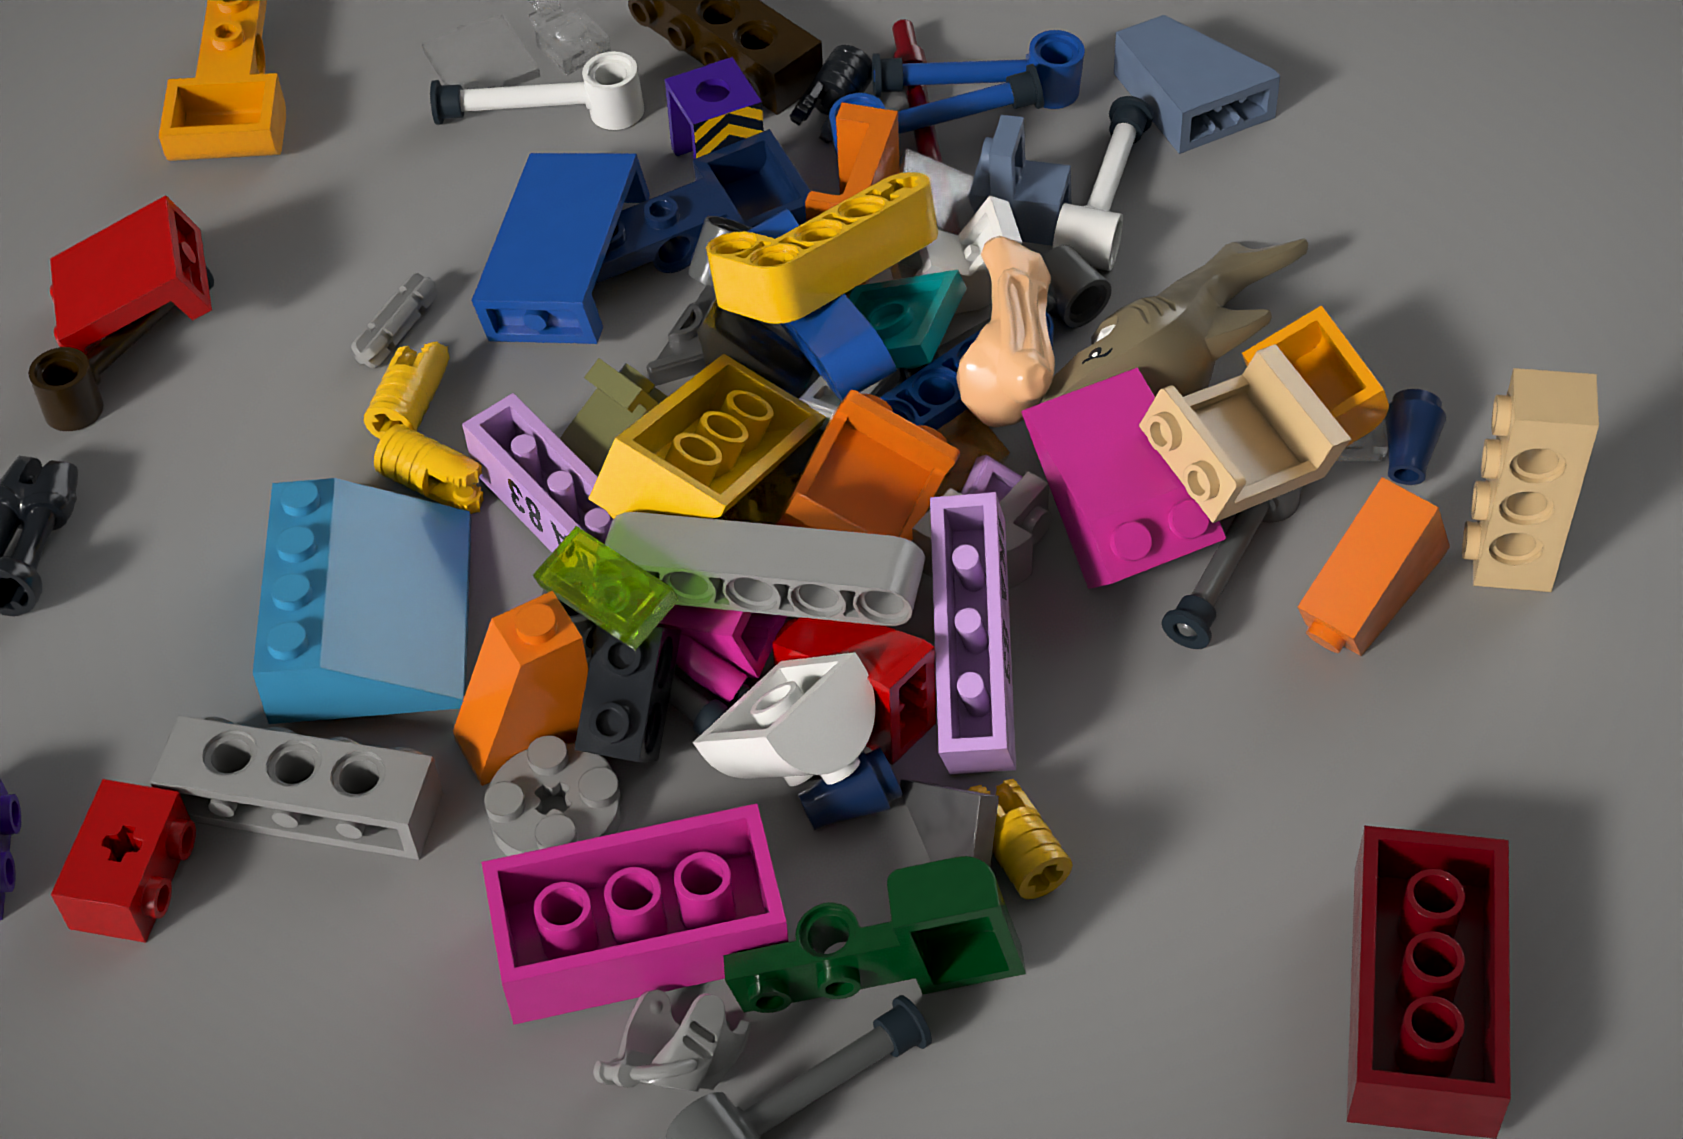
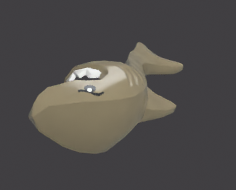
[1041,238,1308,403]

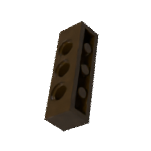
[628,0,823,115]

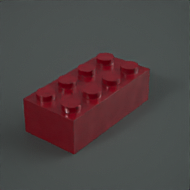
[1346,825,1511,1139]

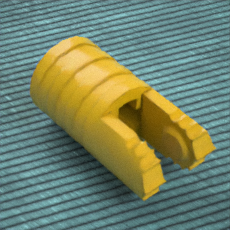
[364,342,450,440]
[374,424,484,514]
[968,778,1073,899]

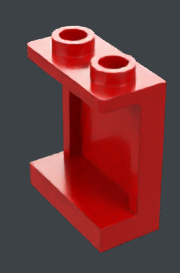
[50,195,212,355]

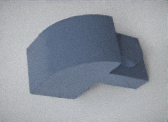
[968,114,1072,246]

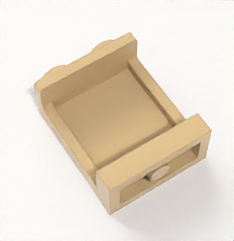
[1139,344,1351,523]

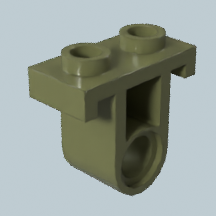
[560,358,668,476]

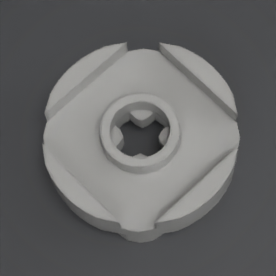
[484,736,621,856]

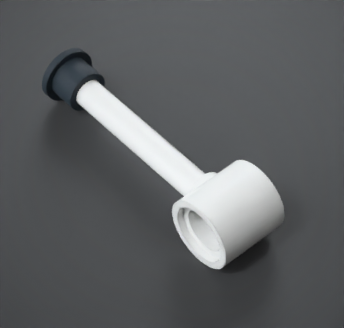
[430,51,644,130]
[1053,96,1154,271]

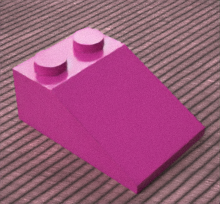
[1021,367,1226,589]

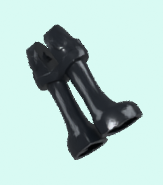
[0,455,78,617]

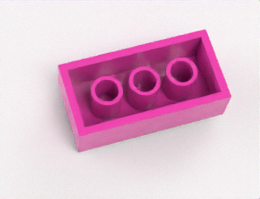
[481,803,789,1025]

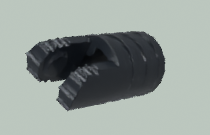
[789,45,872,143]

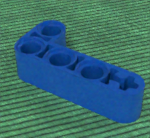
[747,208,897,402]

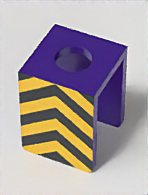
[665,57,764,180]

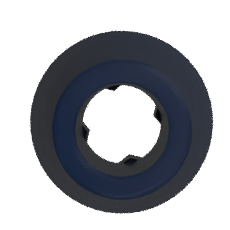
[1385,389,1447,485]
[797,747,903,831]

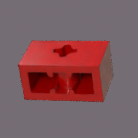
[51,779,196,943]

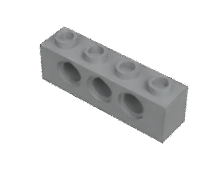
[150,715,443,860]

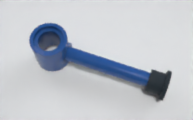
[872,30,1085,109]
[829,64,1044,161]

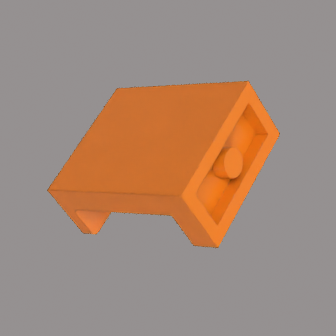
[805,102,900,289]
[774,390,960,541]

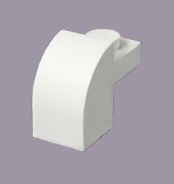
[890,196,1022,313]

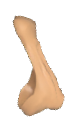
[956,235,1055,427]

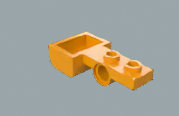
[159,0,286,161]
[1242,305,1389,447]

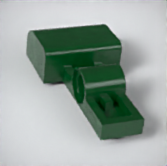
[723,856,1026,1013]

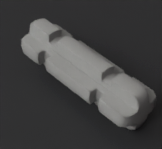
[351,273,437,368]

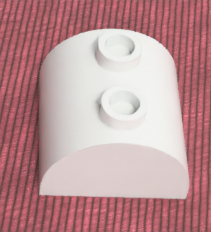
[693,652,875,786]

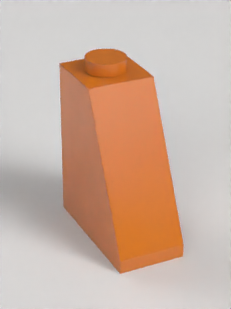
[1297,477,1450,656]
[452,590,589,786]

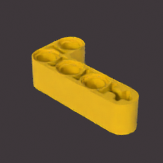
[706,172,938,324]

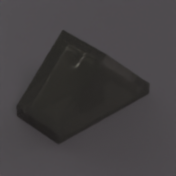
[697,298,814,399]

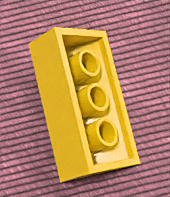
[588,354,826,519]

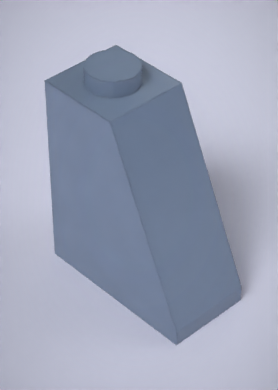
[1114,15,1280,154]

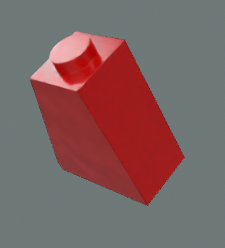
[772,617,936,765]

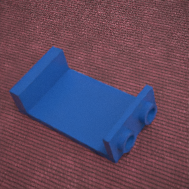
[471,153,650,344]

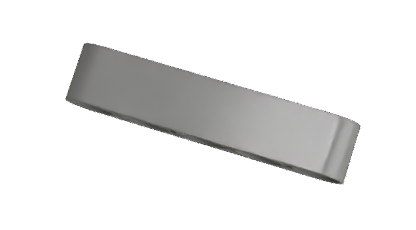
[595,512,925,626]

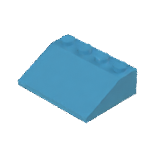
[253,478,472,724]

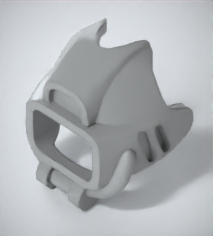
[593,990,751,1092]

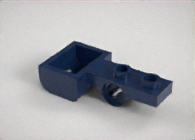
[596,129,811,283]

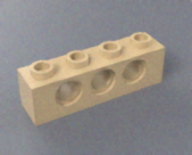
[1462,368,1599,592]

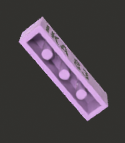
[462,393,639,619]
[930,492,1016,775]

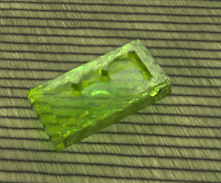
[533,526,679,650]

